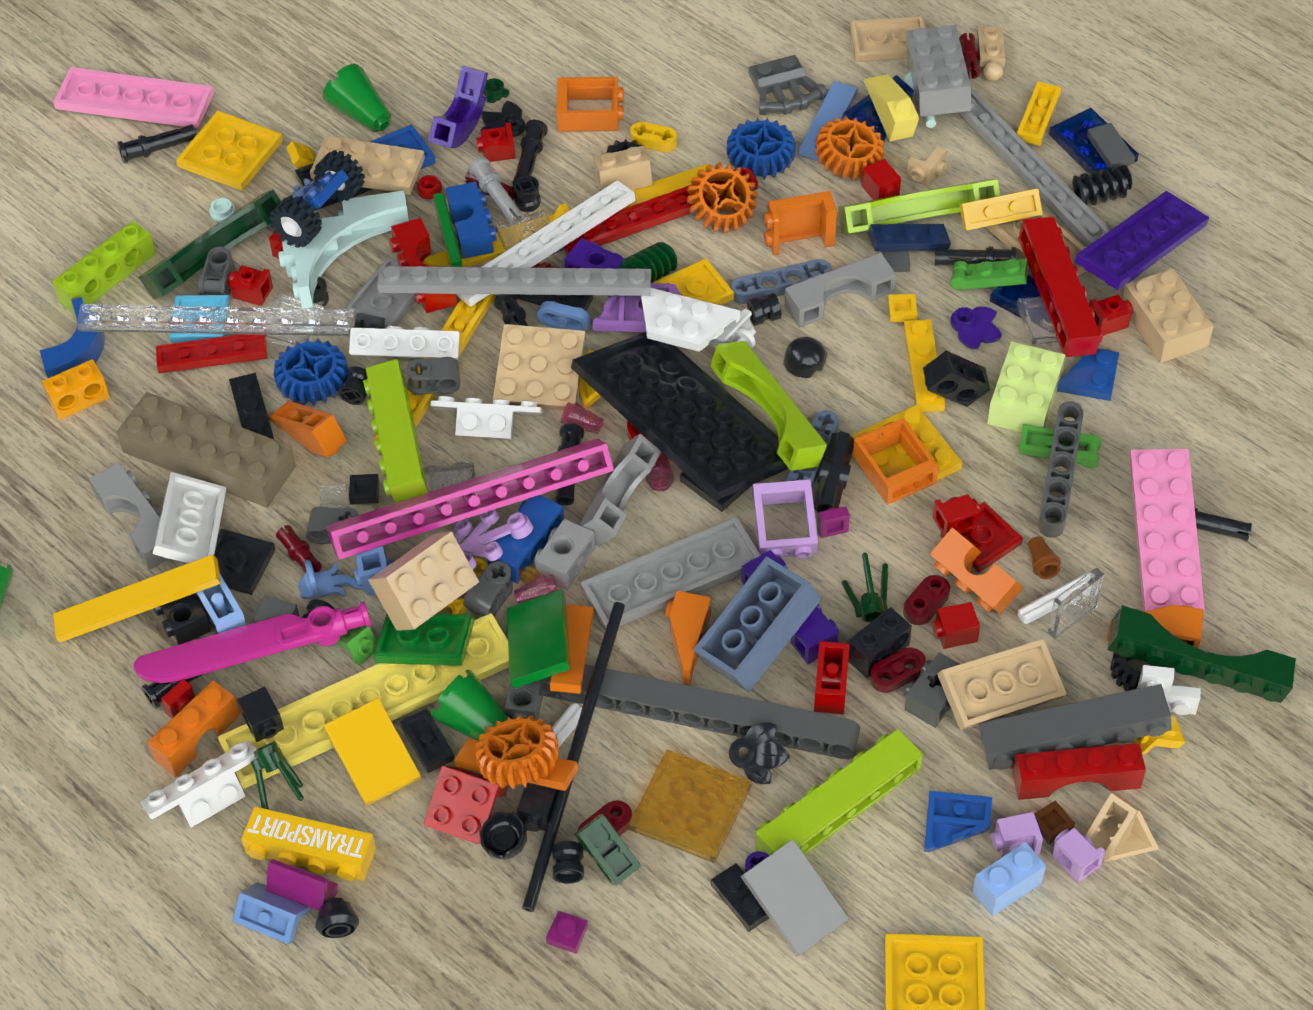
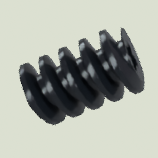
[1073,165,1132,205]

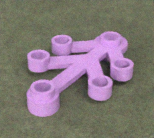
[453,509,533,569]

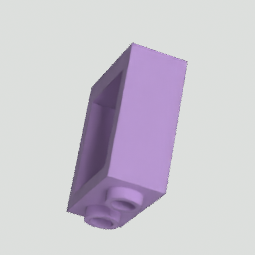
[752,479,818,559]

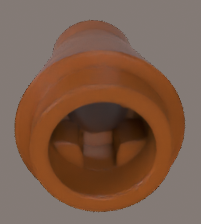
[1028,536,1061,579]

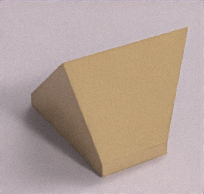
[1086,792,1159,862]

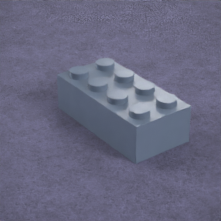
[693,556,822,693]

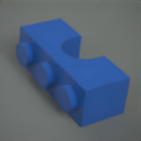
[446,182,497,259]

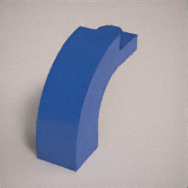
[40,297,105,378]

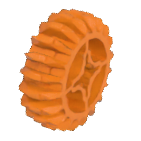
[815,116,884,182]
[687,162,758,233]
[475,714,559,790]

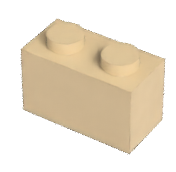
[593,146,653,191]

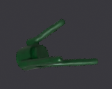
[842,552,888,623]
[250,741,304,810]

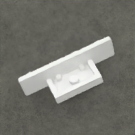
[349,326,460,359]
[430,396,544,440]
[140,741,257,828]

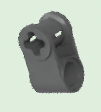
[198,246,235,295]
[406,357,460,395]
[306,506,359,545]
[463,561,513,617]

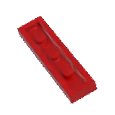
[156,331,268,373]

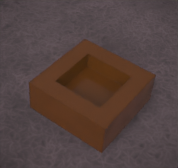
[1034,800,1075,845]

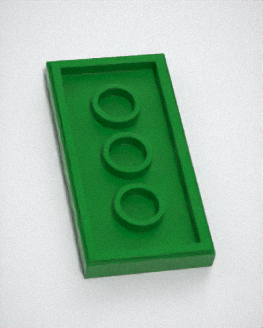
[507,589,570,688]

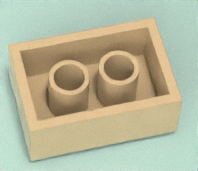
[1122,268,1214,363]
[368,531,479,631]

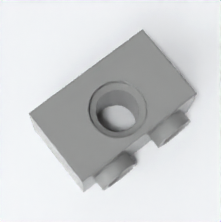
[534,519,595,591]

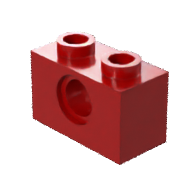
[814,641,850,714]

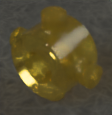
[519,566,542,586]

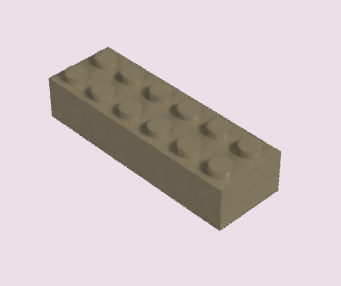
[117,392,296,508]

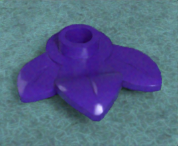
[950,306,1002,349]

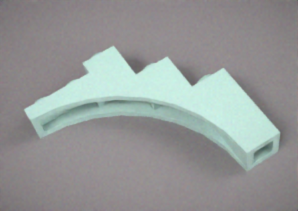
[278,191,409,309]

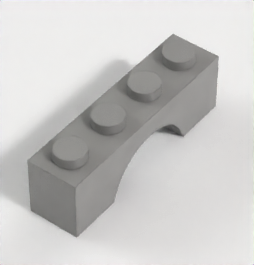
[785,253,896,328]
[579,434,661,547]
[89,463,169,570]

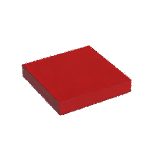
[940,501,1023,573]

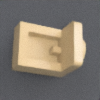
[907,146,948,187]

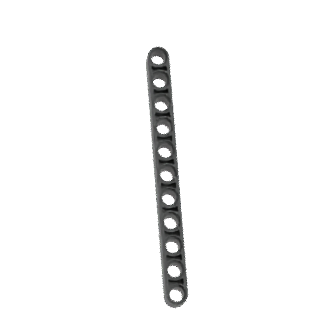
[538,664,860,759]

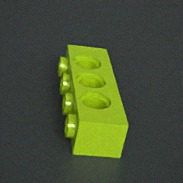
[52,220,156,314]

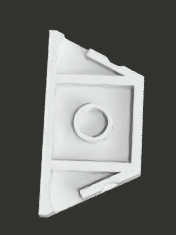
[640,288,741,352]

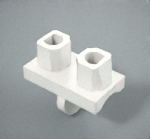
[709,309,756,349]

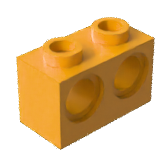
[41,359,110,420]

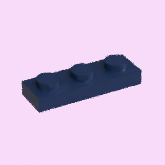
[868,224,951,251]

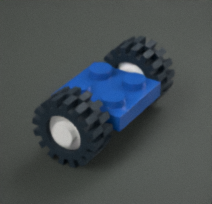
[269,150,365,248]

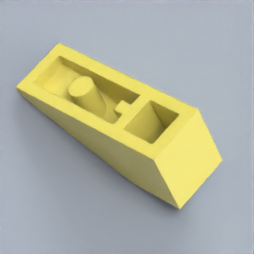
[864,74,919,141]

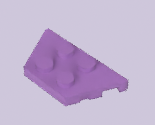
[593,283,680,332]

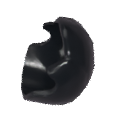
[783,336,827,378]
[480,812,527,860]

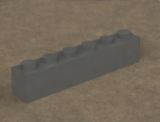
[979,684,1172,770]

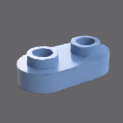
[537,301,591,333]

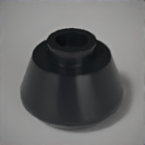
[315,898,359,938]

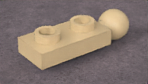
[977,27,1005,81]

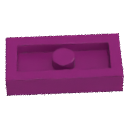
[266,859,338,911]

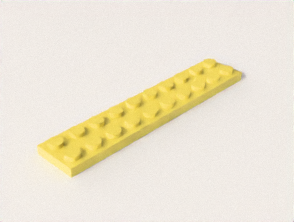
[217,613,509,790]

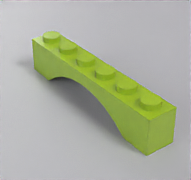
[838,179,1000,234]
[710,341,827,471]

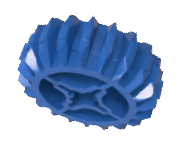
[726,118,796,180]
[273,338,348,406]

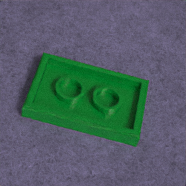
[374,614,474,666]

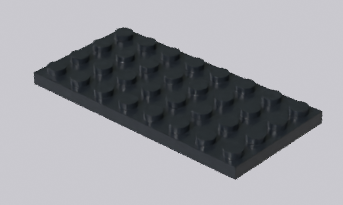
[571,332,789,501]

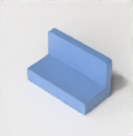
[232,883,311,944]

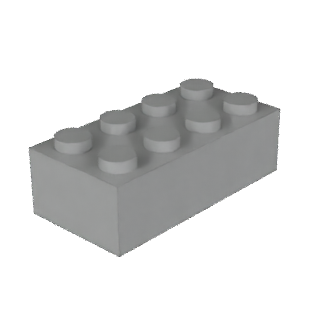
[906,25,971,117]

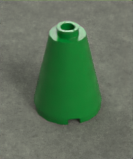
[323,63,391,132]
[431,669,508,740]

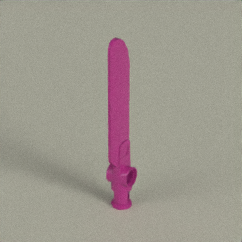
[134,601,372,683]

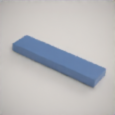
[798,81,857,161]

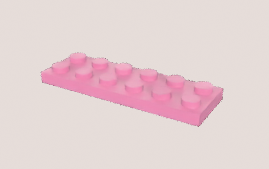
[53,67,214,129]
[1129,449,1205,613]

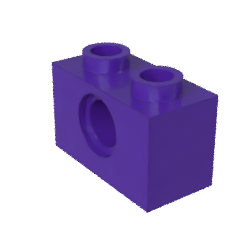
[564,238,625,297]

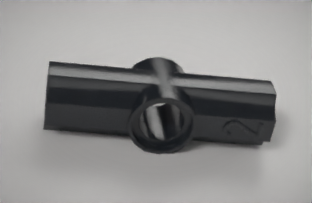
[814,431,855,513]

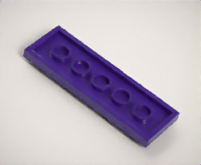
[1074,191,1209,290]

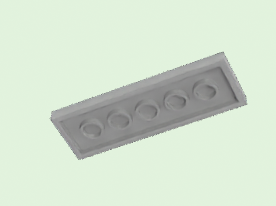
[580,517,760,630]

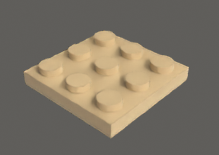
[493,324,586,411]

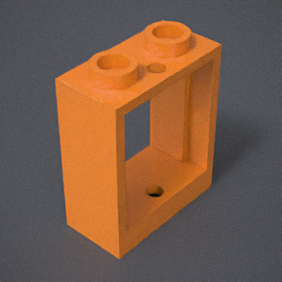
[556,76,624,132]
[853,418,939,505]

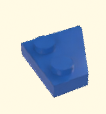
[1057,348,1119,401]
[924,791,992,852]

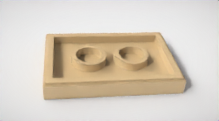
[849,16,925,62]

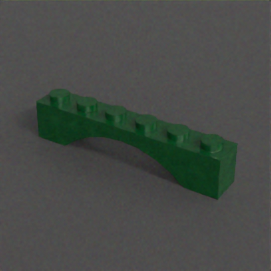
[138,189,281,299]
[1107,605,1296,703]

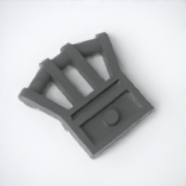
[749,55,828,115]

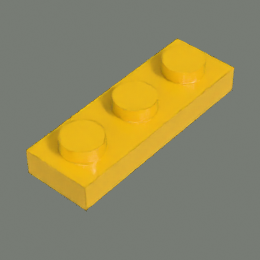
[1017,81,1062,146]
[959,188,1043,230]

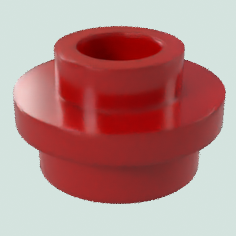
[416,175,443,199]

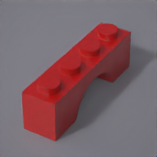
[388,218,457,314]
[1013,743,1146,800]

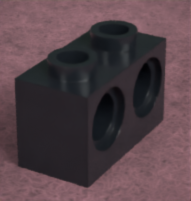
[923,350,990,407]
[153,593,211,645]
[847,607,912,678]

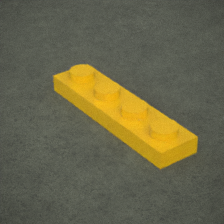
[903,319,945,412]

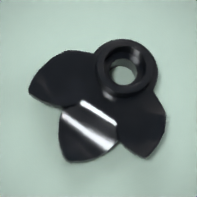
[481,101,526,137]
[729,723,790,784]

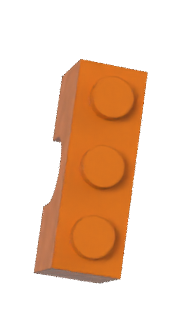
[930,528,1023,615]
[148,680,240,777]

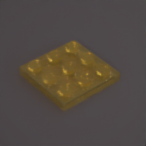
[628,749,752,863]

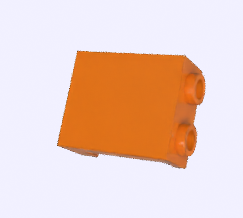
[764,191,837,255]

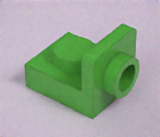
[335,626,378,665]

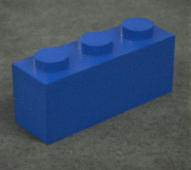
[487,495,564,584]

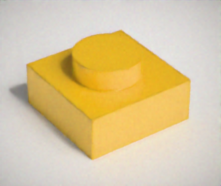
[286,141,316,168]
[888,294,918,322]

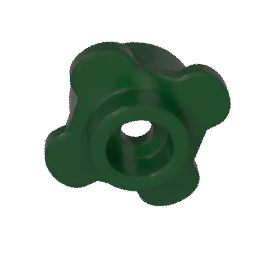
[483,78,509,103]

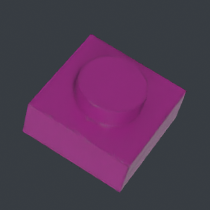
[818,506,850,538]
[546,911,588,954]

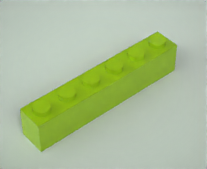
[363,359,429,503]
[755,729,923,856]

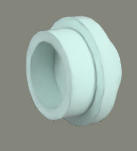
[209,198,236,222]

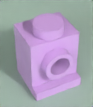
[991,812,1043,856]
[1052,828,1105,883]

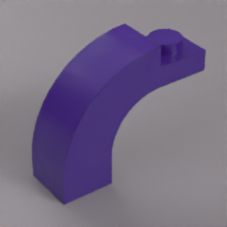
[428,66,488,148]

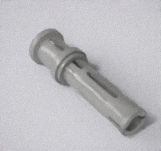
[468,157,524,226]

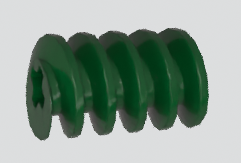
[620,242,678,283]

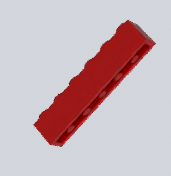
[1018,217,1103,357]

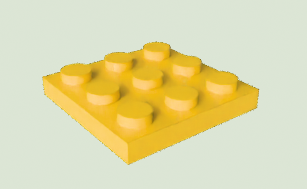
[176,110,283,191]
[850,405,963,481]
[885,934,985,1010]

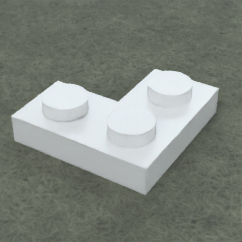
[1137,665,1201,715]

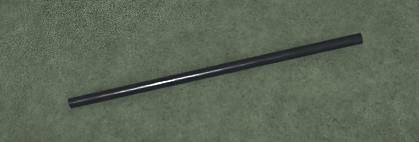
[522,602,625,912]

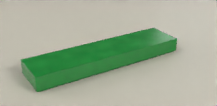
[433,193,463,267]

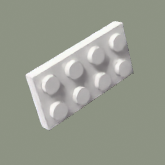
[153,472,227,563]

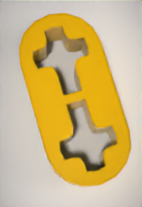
[630,122,677,152]

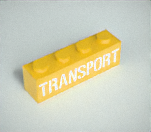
[241,807,376,882]

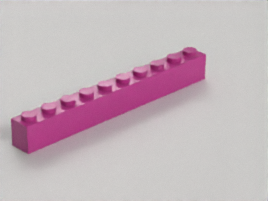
[326,438,614,560]

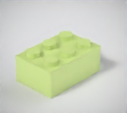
[987,341,1065,433]

